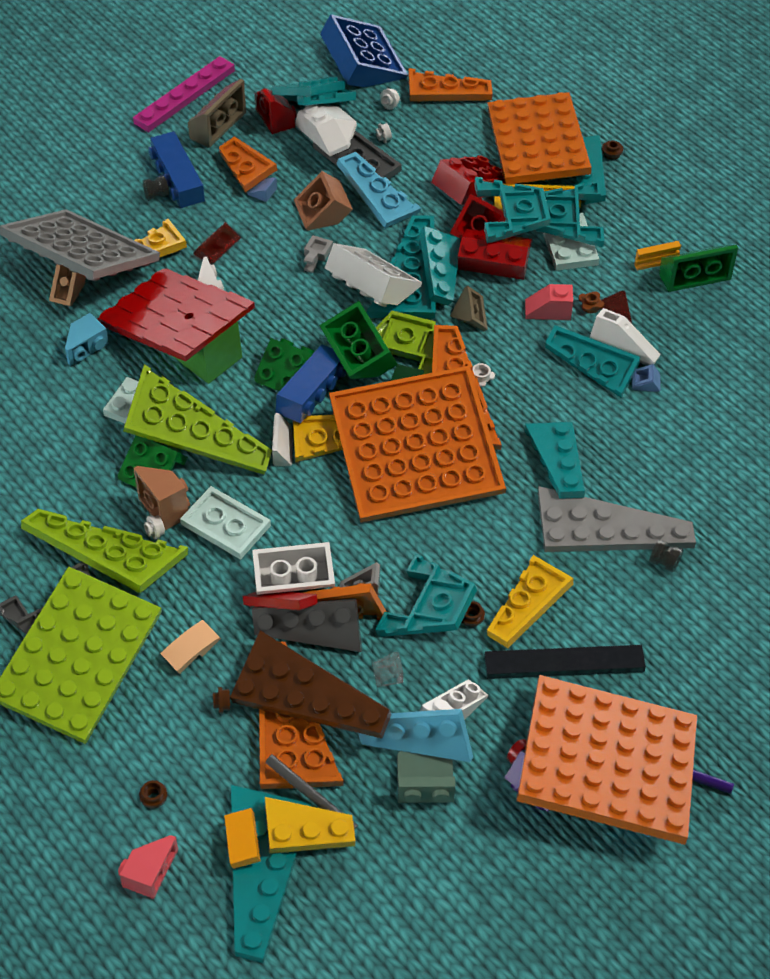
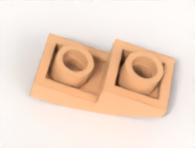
[160,620,221,674]

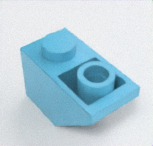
[65,313,109,366]

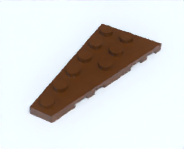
[230,630,391,738]

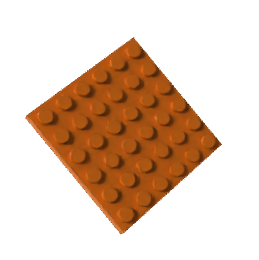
[329,365,506,523]
[516,675,697,845]

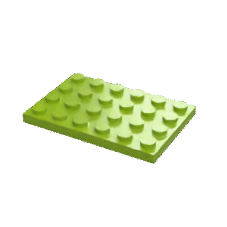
[0,566,162,744]

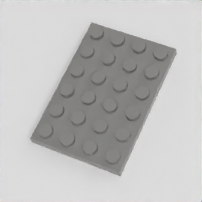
[0,209,160,281]

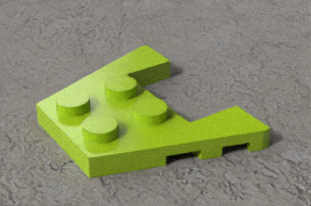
[376,310,436,374]

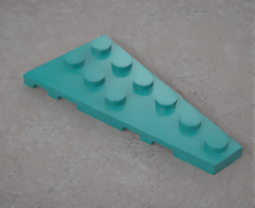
[367,215,436,319]
[231,785,311,963]

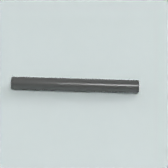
[265,754,358,831]

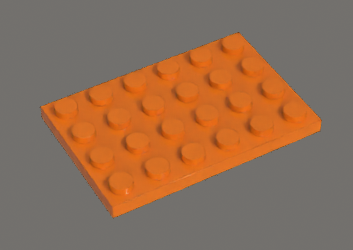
[488,92,591,185]

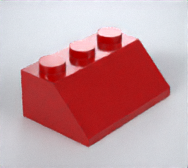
[458,229,532,280]

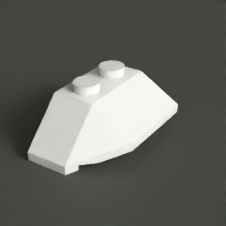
[295,104,357,156]

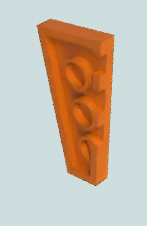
[408,68,493,102]

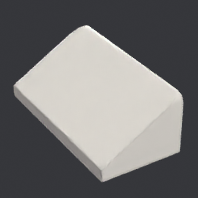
[272,413,294,466]

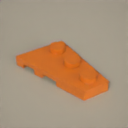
[219,136,277,193]
[302,583,387,620]

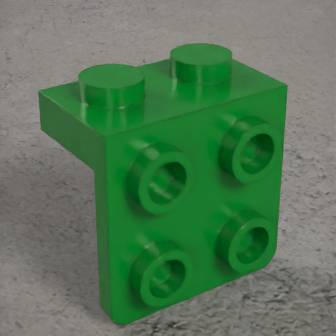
[254,338,314,391]
[118,435,188,488]

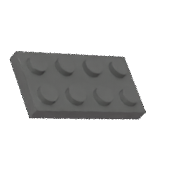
[313,131,402,179]

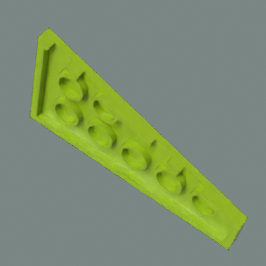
[123,364,272,475]

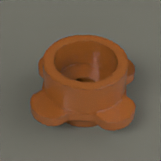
[578,291,604,313]

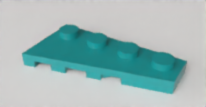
[545,325,640,398]
[524,422,585,499]

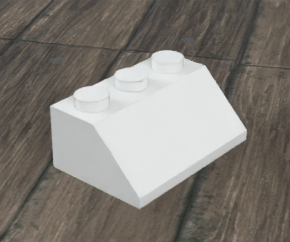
[252,542,335,595]

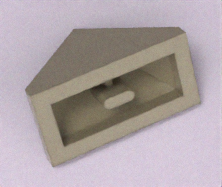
[450,285,488,331]

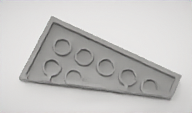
[538,486,696,552]

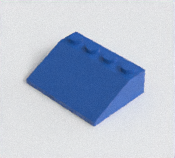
[320,14,408,87]

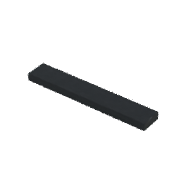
[484,645,646,679]

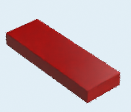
[242,591,318,610]

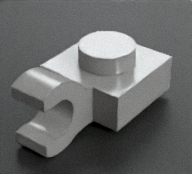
[304,235,333,273]

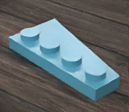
[337,152,421,228]
[358,709,473,763]

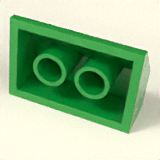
[659,245,738,292]
[319,301,398,379]

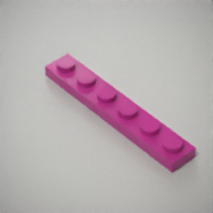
[133,56,235,133]

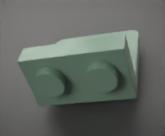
[397,751,455,803]

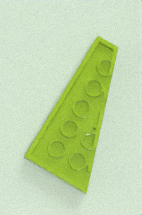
[21,509,188,593]

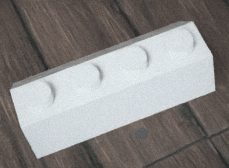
[325,243,422,307]

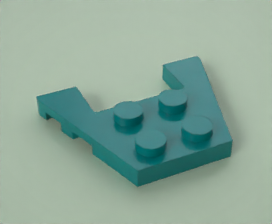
[280,90,356,106]
[474,177,551,243]
[536,181,604,247]
[375,554,477,637]

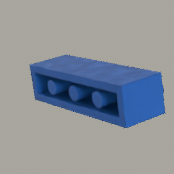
[148,131,205,208]
[275,345,346,423]

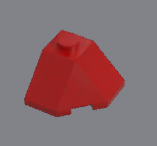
[254,88,297,135]
[450,194,505,239]

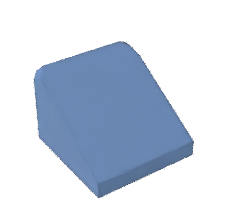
[248,177,277,202]
[632,364,660,392]

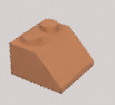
[294,171,353,231]
[133,466,190,530]

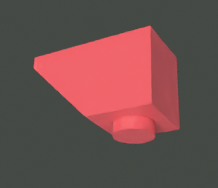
[525,284,573,320]
[118,835,178,899]

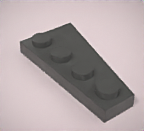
[252,598,362,652]

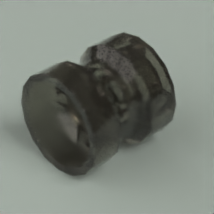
[142,175,169,201]
[649,539,684,573]

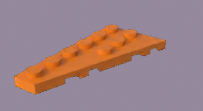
[432,325,502,450]
[259,641,344,789]

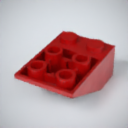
[431,155,505,205]

